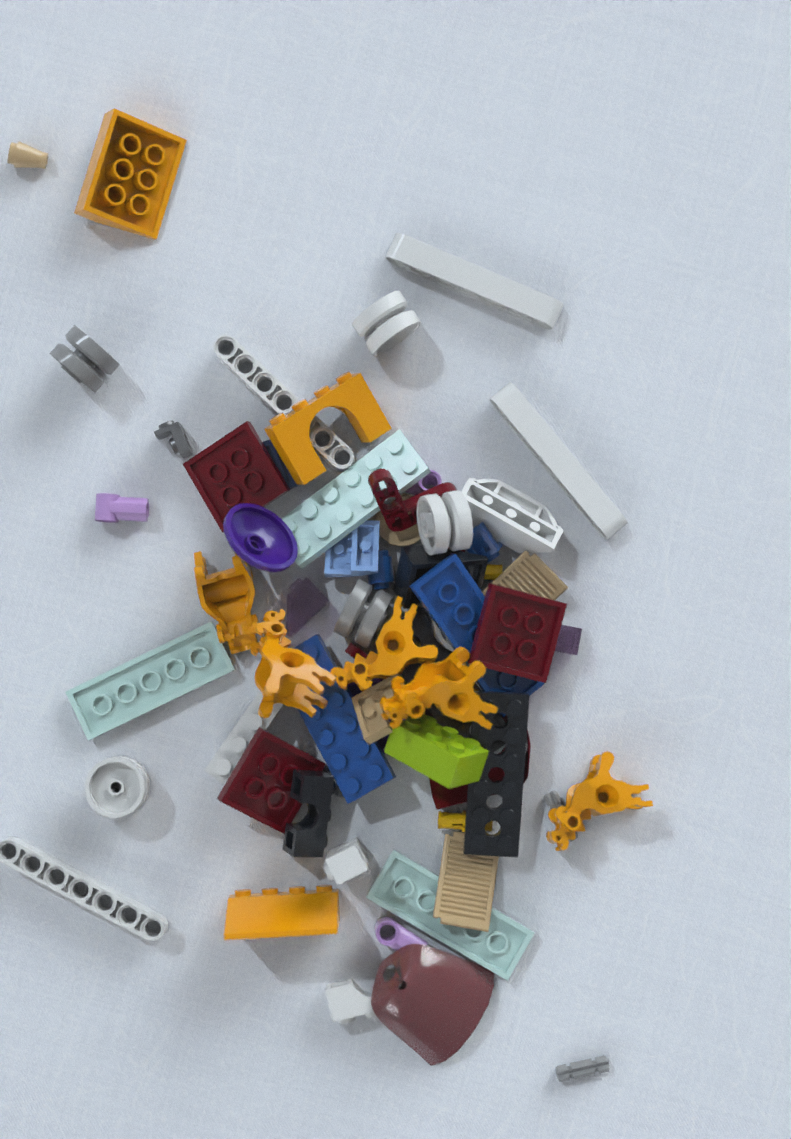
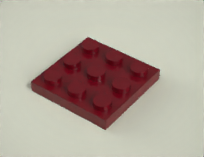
[183,421,290,533]
[468,583,567,683]
[217,727,326,834]

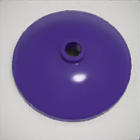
[223,503,298,572]

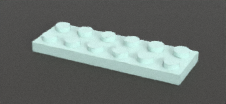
[282,429,431,569]
[65,621,236,741]
[366,849,534,981]

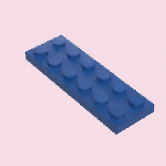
[410,553,545,717]
[292,634,396,804]

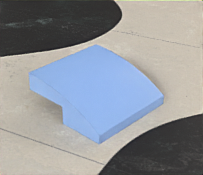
[324,520,380,577]

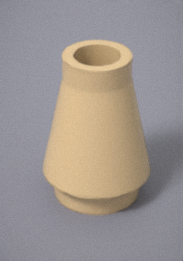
[8,141,48,169]

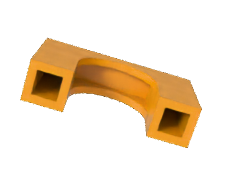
[264,371,392,485]

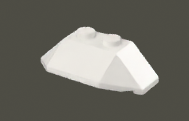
[461,478,563,553]

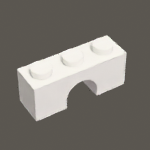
[323,837,369,886]

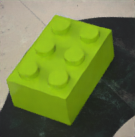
[384,715,489,789]

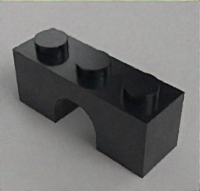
[282,770,335,858]

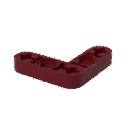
[368,469,457,532]

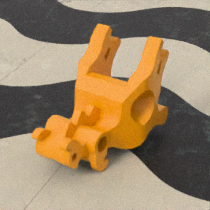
[194,551,259,654]
[330,596,438,692]
[250,609,336,718]
[380,647,498,729]
[546,751,653,851]

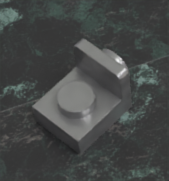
[154,420,194,459]

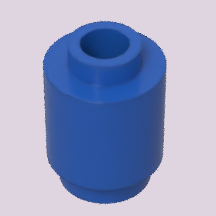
[367,550,395,590]

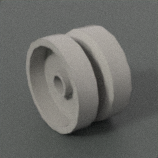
[49,325,120,393]
[333,579,393,648]

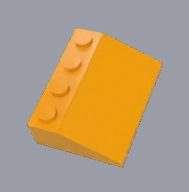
[74,108,187,240]
[224,885,340,940]

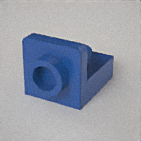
[466,522,503,563]

